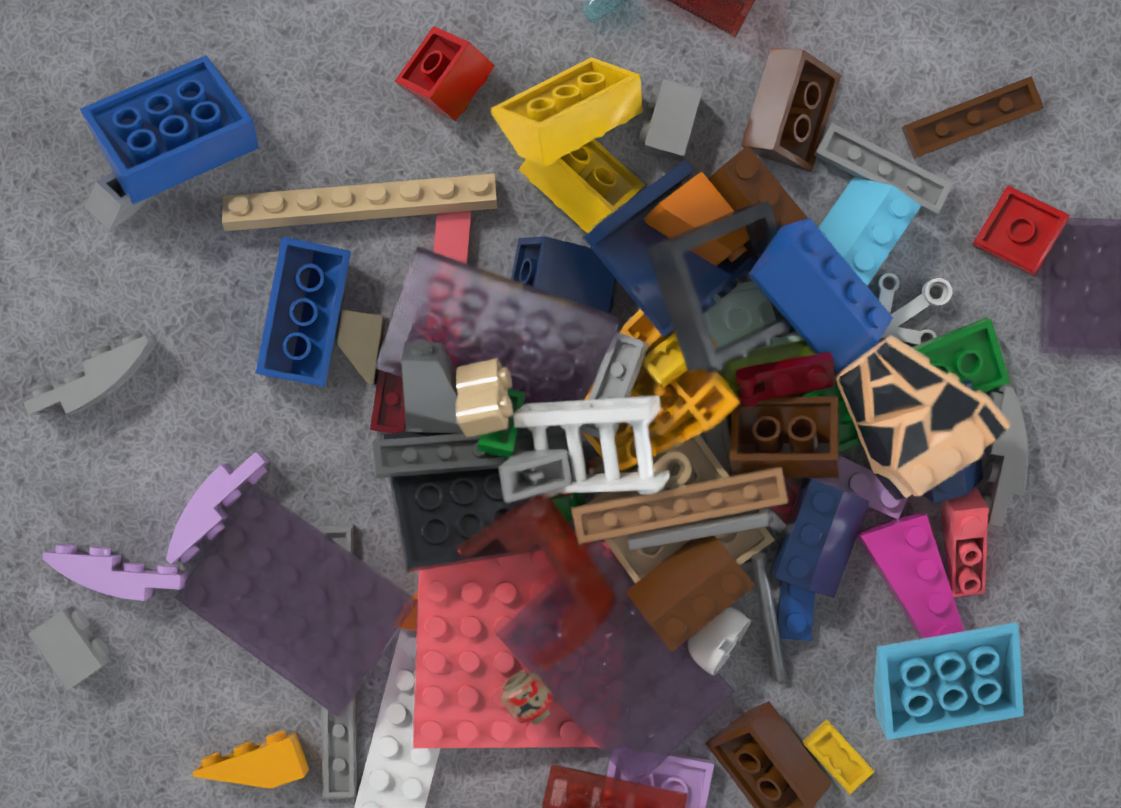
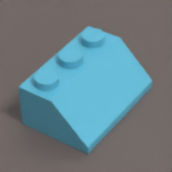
[818,177,921,286]

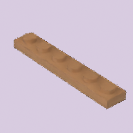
[571,467,788,544]

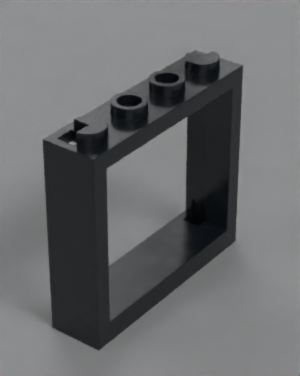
[646,201,796,374]

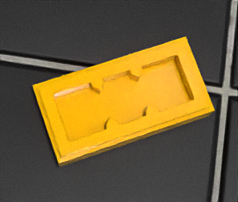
[641,333,717,389]
[802,719,875,795]

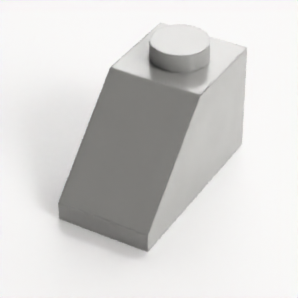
[85,172,150,230]

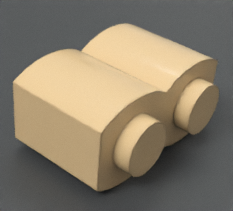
[456,358,513,437]

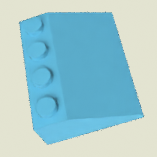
[873,622,1024,740]

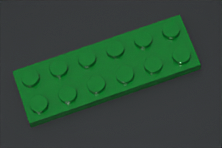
[799,318,1010,452]

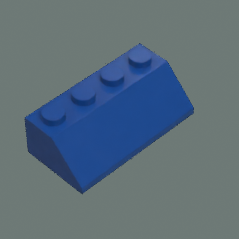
[748,218,893,373]
[255,236,351,387]

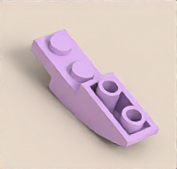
[166,451,271,565]
[43,544,188,601]

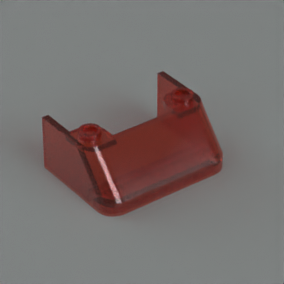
[456,495,616,672]

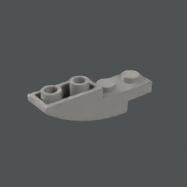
[23,333,156,415]
[982,386,1028,527]

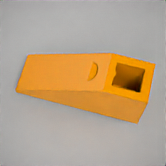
[192,729,309,789]

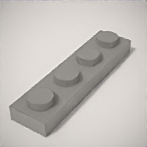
[814,122,953,217]
[627,507,769,550]

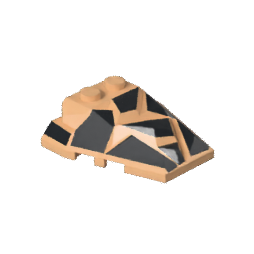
[835,335,1010,500]

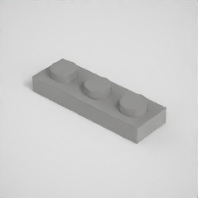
[579,331,649,439]

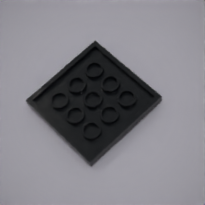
[382,427,546,573]

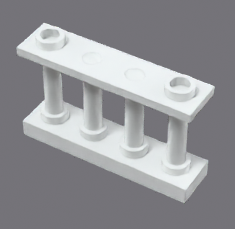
[513,396,670,498]

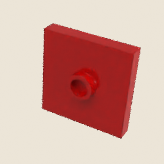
[973,185,1070,277]

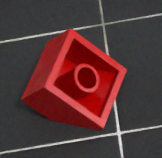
[395,26,495,122]

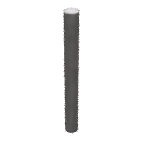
[751,553,787,682]

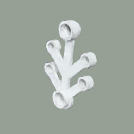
[847,273,952,366]

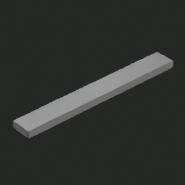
[319,525,358,799]

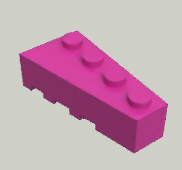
[856,512,964,639]

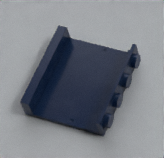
[584,159,757,337]

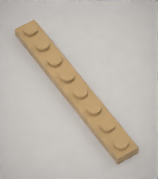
[222,173,498,231]

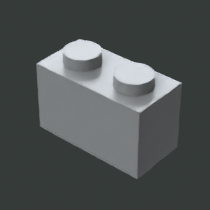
[638,79,703,161]
[28,606,111,690]

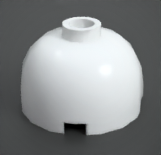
[687,607,751,675]

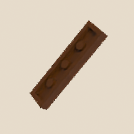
[902,76,1044,159]

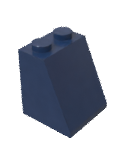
[506,236,617,322]

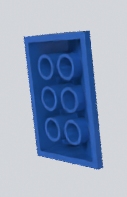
[80,55,259,205]

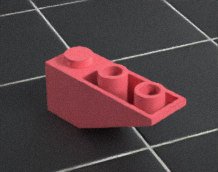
[941,486,988,597]

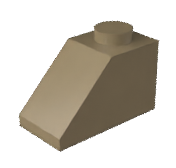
[335,310,387,384]

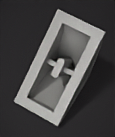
[499,449,572,503]

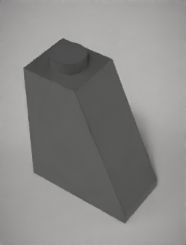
[402,340,463,434]

